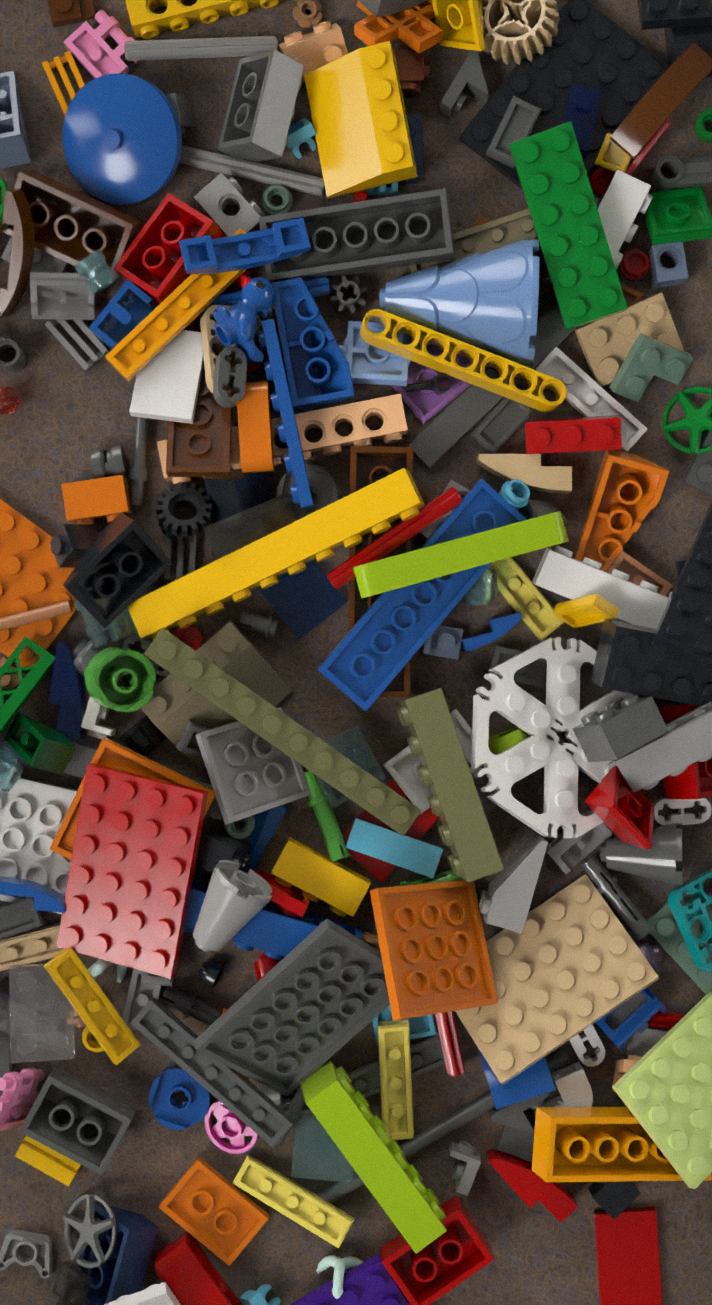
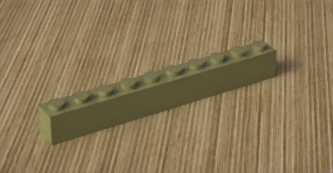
[144,628,421,836]

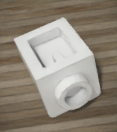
[81,696,117,739]

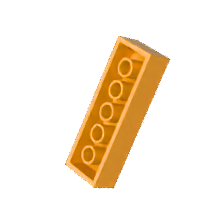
[532,1107,712,1182]

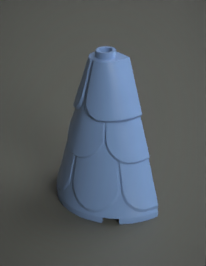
[379,239,539,366]

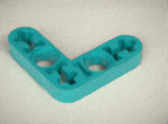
[668,868,712,972]

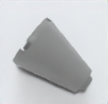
[193,860,272,952]

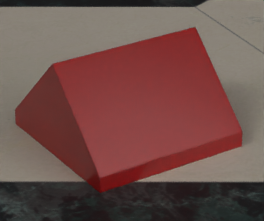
[584,766,654,850]

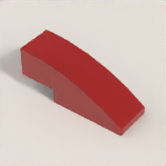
[486,1149,579,1223]

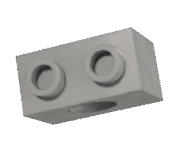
[194,172,264,237]

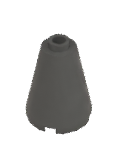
[600,823,683,886]

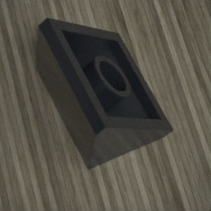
[204,468,277,540]

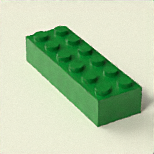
[509,121,628,331]

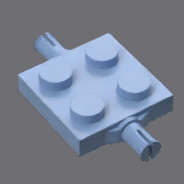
[338,321,430,386]

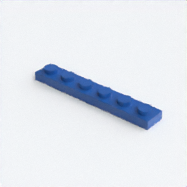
[257,319,315,510]

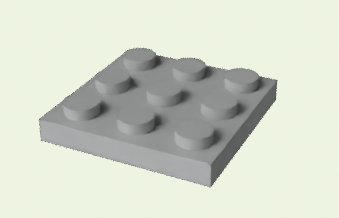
[195,707,311,825]

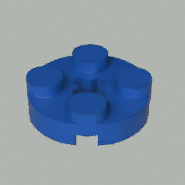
[148,1065,211,1130]

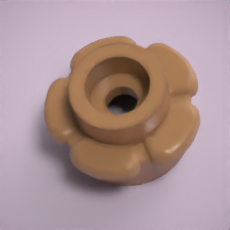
[293,0,323,28]

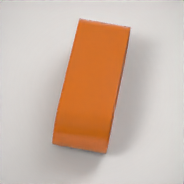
[237,381,274,473]

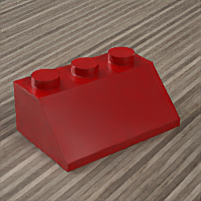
[658,703,712,800]

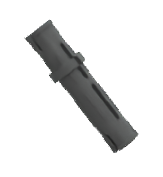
[580,854,653,941]

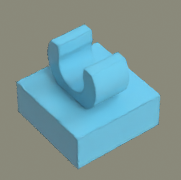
[287,118,316,159]
[239,1284,281,1305]

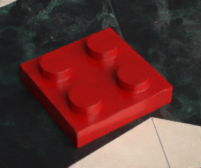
[254,867,309,917]

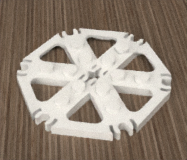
[471,637,633,838]

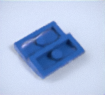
[478,1048,556,1109]

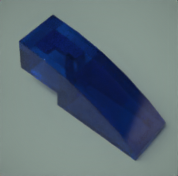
[48,642,87,740]

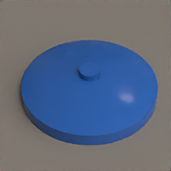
[62,73,182,205]

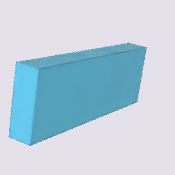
[346,818,443,878]

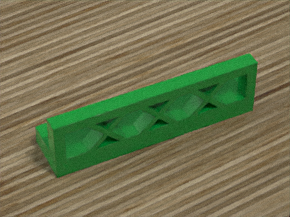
[0,636,56,736]

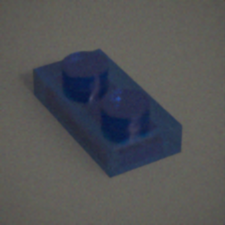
[563,84,602,155]

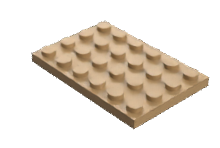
[455,874,659,1085]

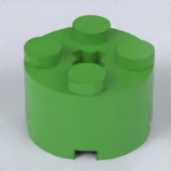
[84,647,156,712]

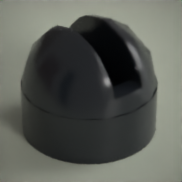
[198,960,224,988]

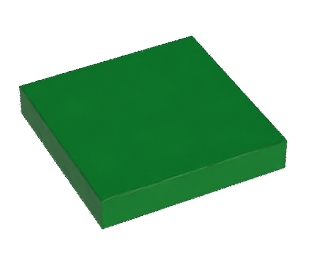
[644,187,712,245]

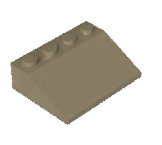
[141,621,293,771]

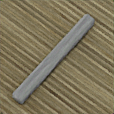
[124,36,278,61]
[179,145,325,196]

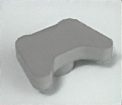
[0,1229,53,1279]

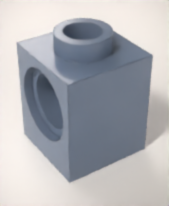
[646,242,689,289]

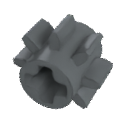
[330,276,367,316]

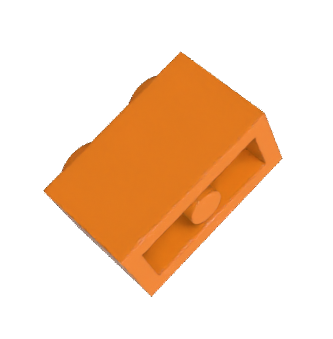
[61,475,132,525]

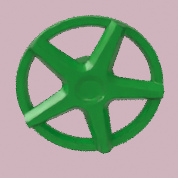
[662,387,712,454]

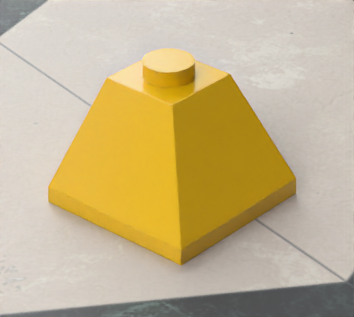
[432,0,485,52]

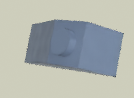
[0,71,31,169]

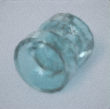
[75,249,119,294]

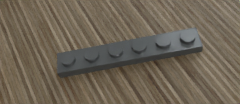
[131,997,294,1147]

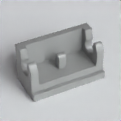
[30,272,95,320]
[546,809,612,874]

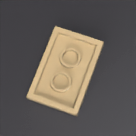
[575,292,684,387]

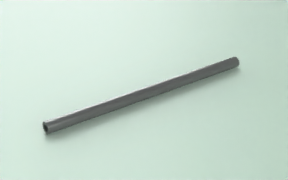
[316,1048,571,1204]

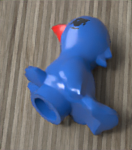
[213,275,274,362]

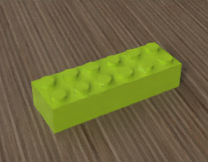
[301,1061,447,1254]

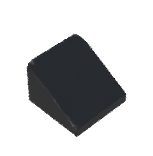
[121,715,167,756]

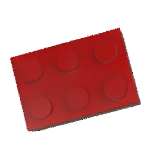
[113,193,226,304]
[381,1195,494,1305]

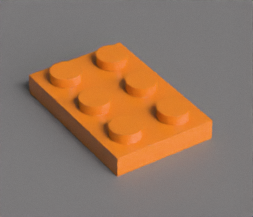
[158,1156,269,1266]

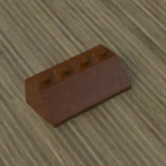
[0,170,144,283]

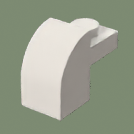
[533,1061,593,1115]

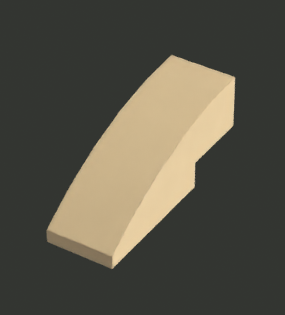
[477,454,572,494]

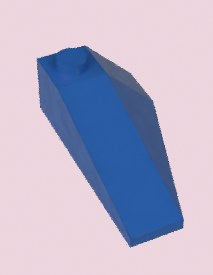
[271,277,355,412]

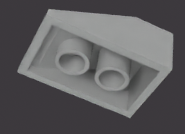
[478,833,548,934]

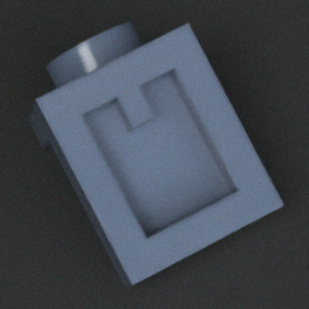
[421,625,463,660]

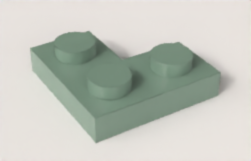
[609,333,693,402]

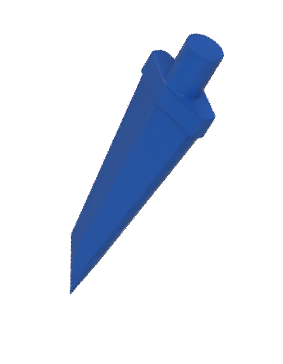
[243,805,288,874]

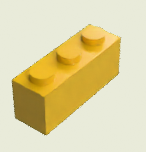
[271,837,371,917]

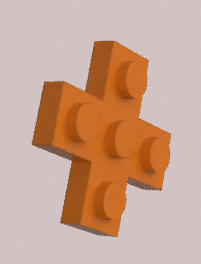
[354,0,443,54]

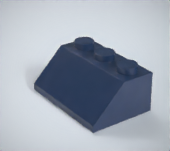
[71,1202,158,1305]

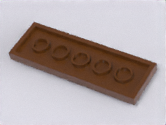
[166,316,233,477]

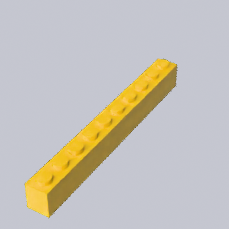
[127,468,425,640]

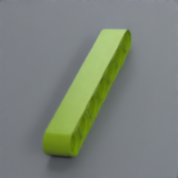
[353,511,569,598]

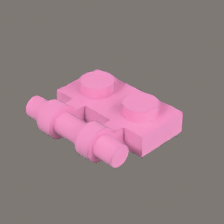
[64,10,143,78]
[0,1067,45,1131]

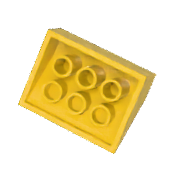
[304,41,418,198]

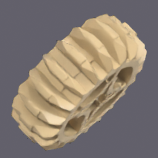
[482,0,560,65]

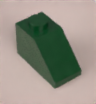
[5,712,76,774]

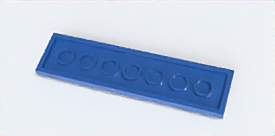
[317,479,527,711]

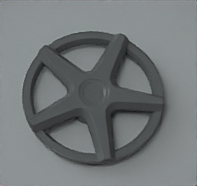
[63,1194,117,1268]

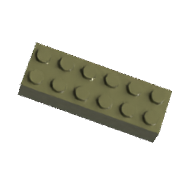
[397,688,504,883]

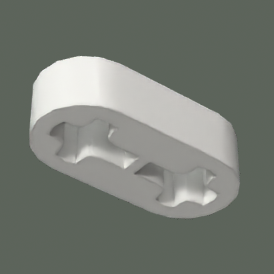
[653,797,712,826]
[569,1025,605,1067]

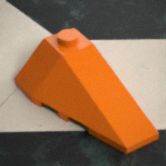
[574,450,670,571]

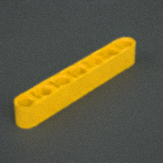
[360,309,567,412]

